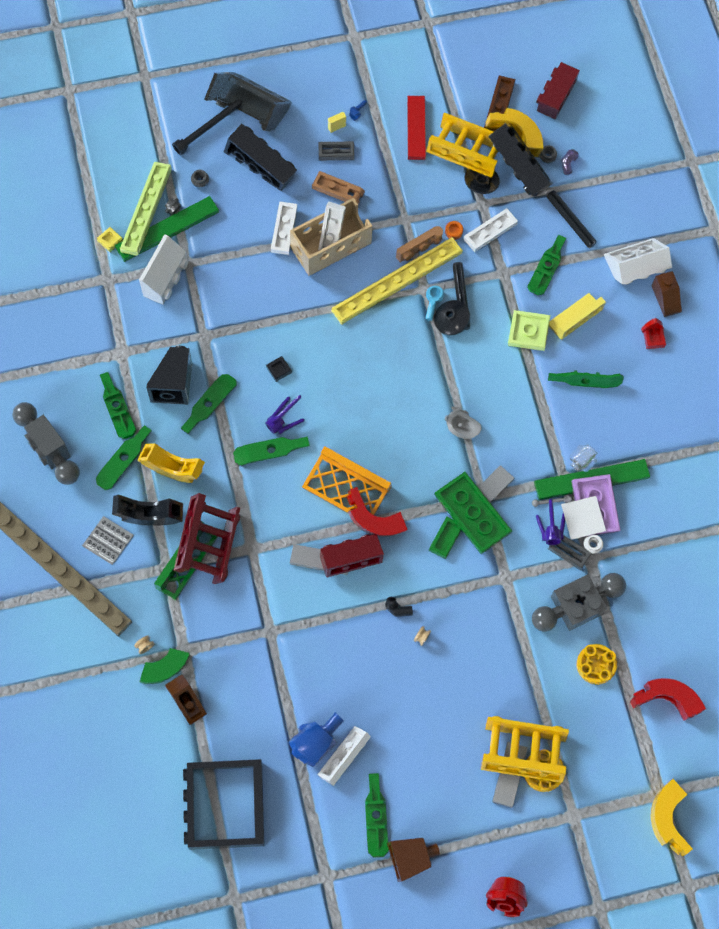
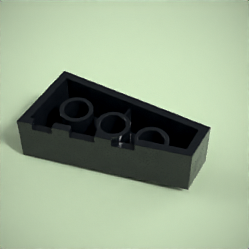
[224,123,297,191]
[488,123,553,196]

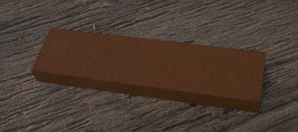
[484,75,516,132]

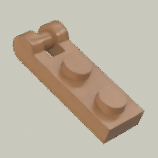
[312,171,365,205]
[396,226,443,263]

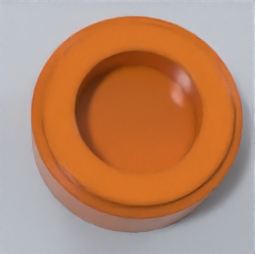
[445,221,463,240]

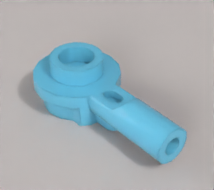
[425,286,444,321]

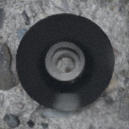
[464,169,500,194]
[434,300,470,335]

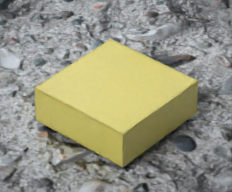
[328,112,346,133]
[97,227,123,252]

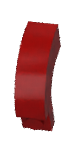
[347,487,408,537]
[630,678,706,721]

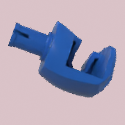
[288,712,344,767]

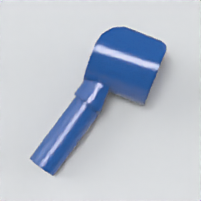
[349,100,367,121]

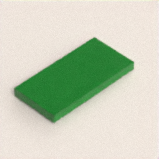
[434,472,512,555]

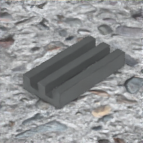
[318,141,354,161]
[548,535,592,570]

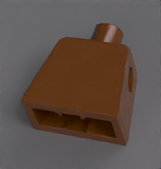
[387,838,440,882]

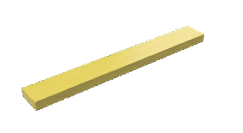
[331,237,463,325]

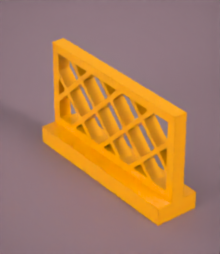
[302,446,392,515]

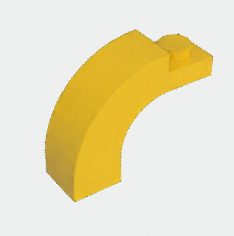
[485,108,543,157]
[137,444,205,483]
[651,779,693,857]

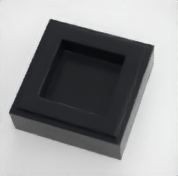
[266,356,292,382]

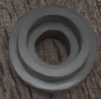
[539,145,557,163]
[191,170,209,187]
[165,198,182,215]

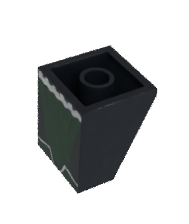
[146,345,192,405]

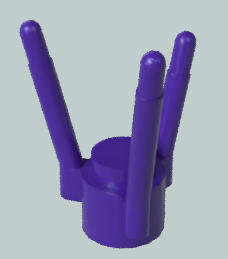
[265,395,305,435]
[536,499,566,545]

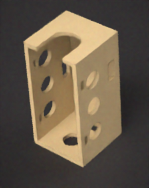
[290,198,372,276]

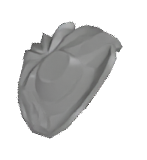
[444,406,482,439]

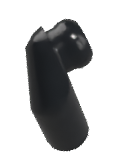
[385,597,413,617]

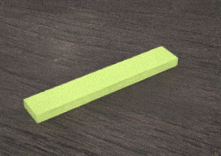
[120,162,172,256]

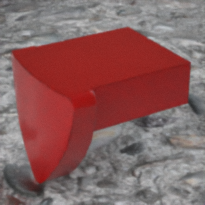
[641,318,666,349]

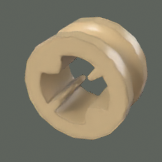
[414,626,431,646]
[134,635,154,654]

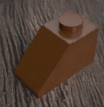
[651,271,682,317]
[165,674,207,725]

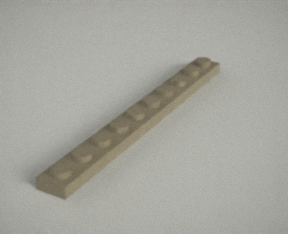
[0,502,132,637]

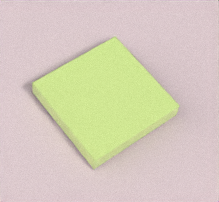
[508,310,551,351]

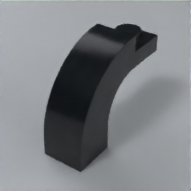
[112,494,183,526]

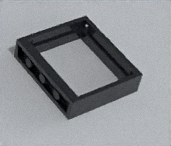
[183,759,264,850]

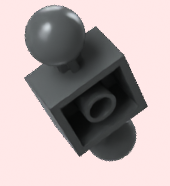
[12,402,80,485]
[532,573,626,632]

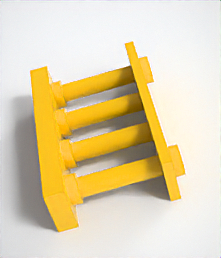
[426,112,498,178]
[481,716,569,783]

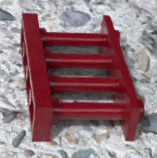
[174,493,240,584]

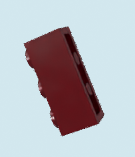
[536,62,580,120]
[320,534,384,578]

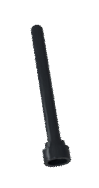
[172,99,242,155]

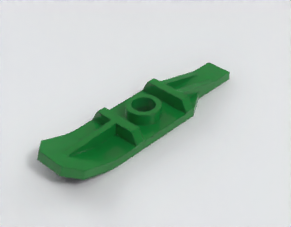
[527,235,566,295]
[548,370,624,388]
[100,372,136,439]
[181,374,237,434]
[96,425,152,490]
[233,437,310,466]
[365,773,389,858]

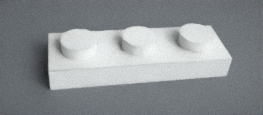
[318,201,346,251]
[271,202,297,255]
[464,208,518,252]
[317,726,371,786]

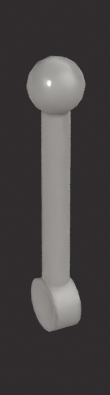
[532,495,571,507]

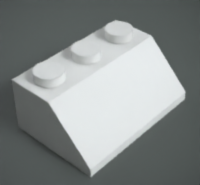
[139,235,189,305]
[604,238,672,284]

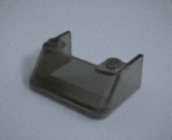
[204,72,292,131]

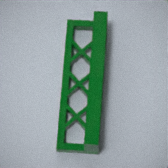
[154,522,218,600]

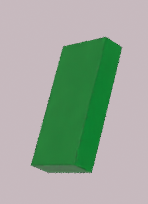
[429,516,461,559]

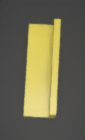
[549,293,606,340]

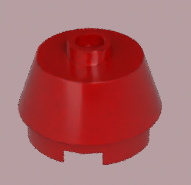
[486,877,528,917]

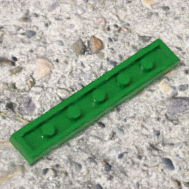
[115,196,219,262]
[534,459,650,500]

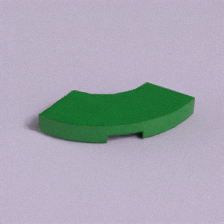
[139,648,190,684]

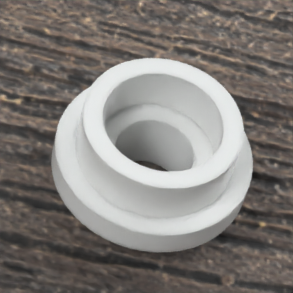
[584,535,603,554]

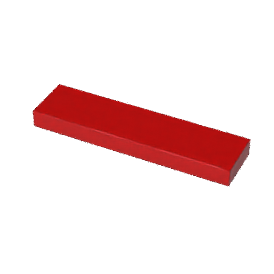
[407,96,426,160]

